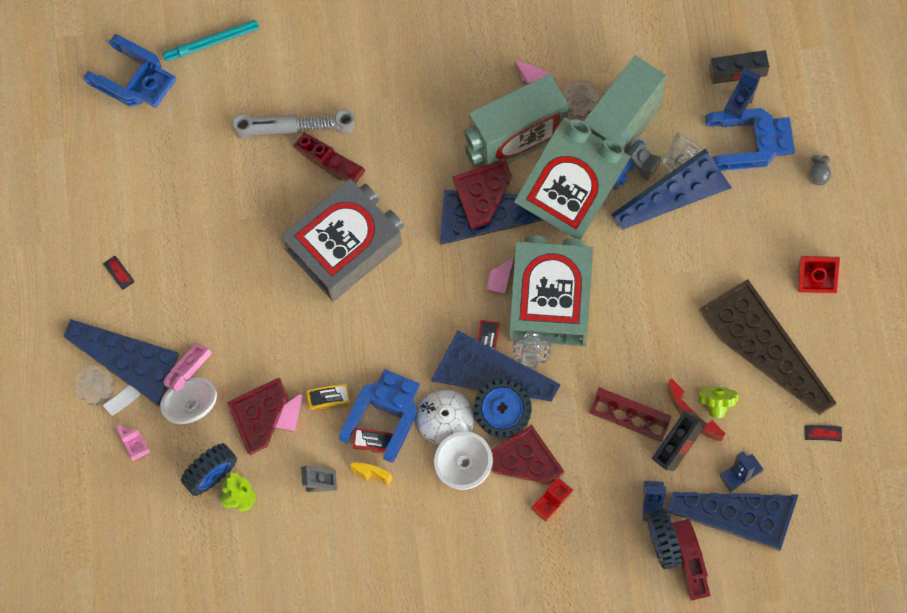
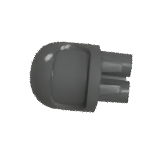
[809,155,831,185]

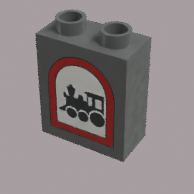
[281,179,404,302]

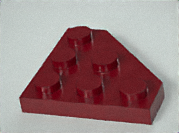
[452,159,512,229]
[227,377,288,455]
[491,424,565,484]

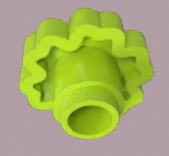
[698,386,738,418]
[220,473,256,512]

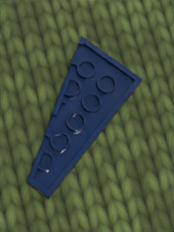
[611,149,732,230]
[440,190,544,245]
[64,319,179,407]
[431,330,561,402]
[667,492,798,551]

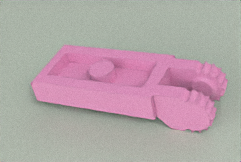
[164,343,212,392]

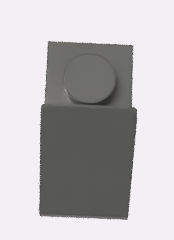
[627,142,661,180]
[301,465,337,492]

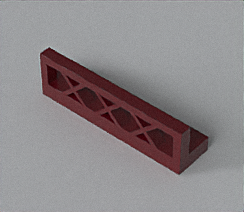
[590,387,672,442]

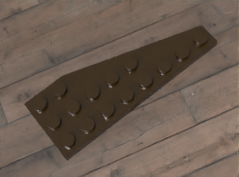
[700,279,836,415]

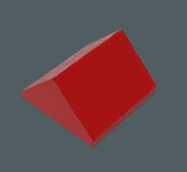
[798,256,840,293]

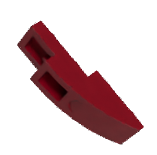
[293,132,365,184]
[672,519,711,601]

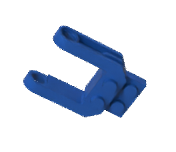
[83,34,177,108]
[705,108,795,171]
[339,369,420,463]

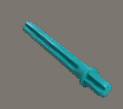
[163,20,259,61]

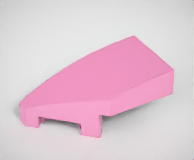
[514,61,550,84]
[487,258,514,294]
[276,394,303,431]
[116,425,150,461]

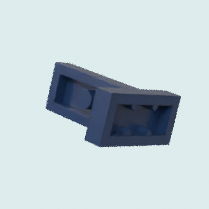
[723,68,761,120]
[720,451,764,492]
[643,481,666,521]

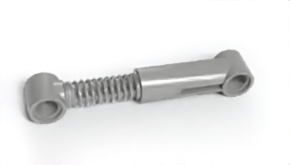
[233,109,355,139]

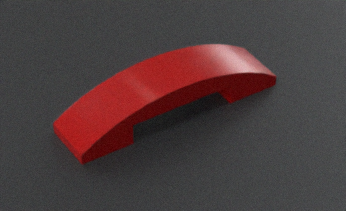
[668,378,726,441]

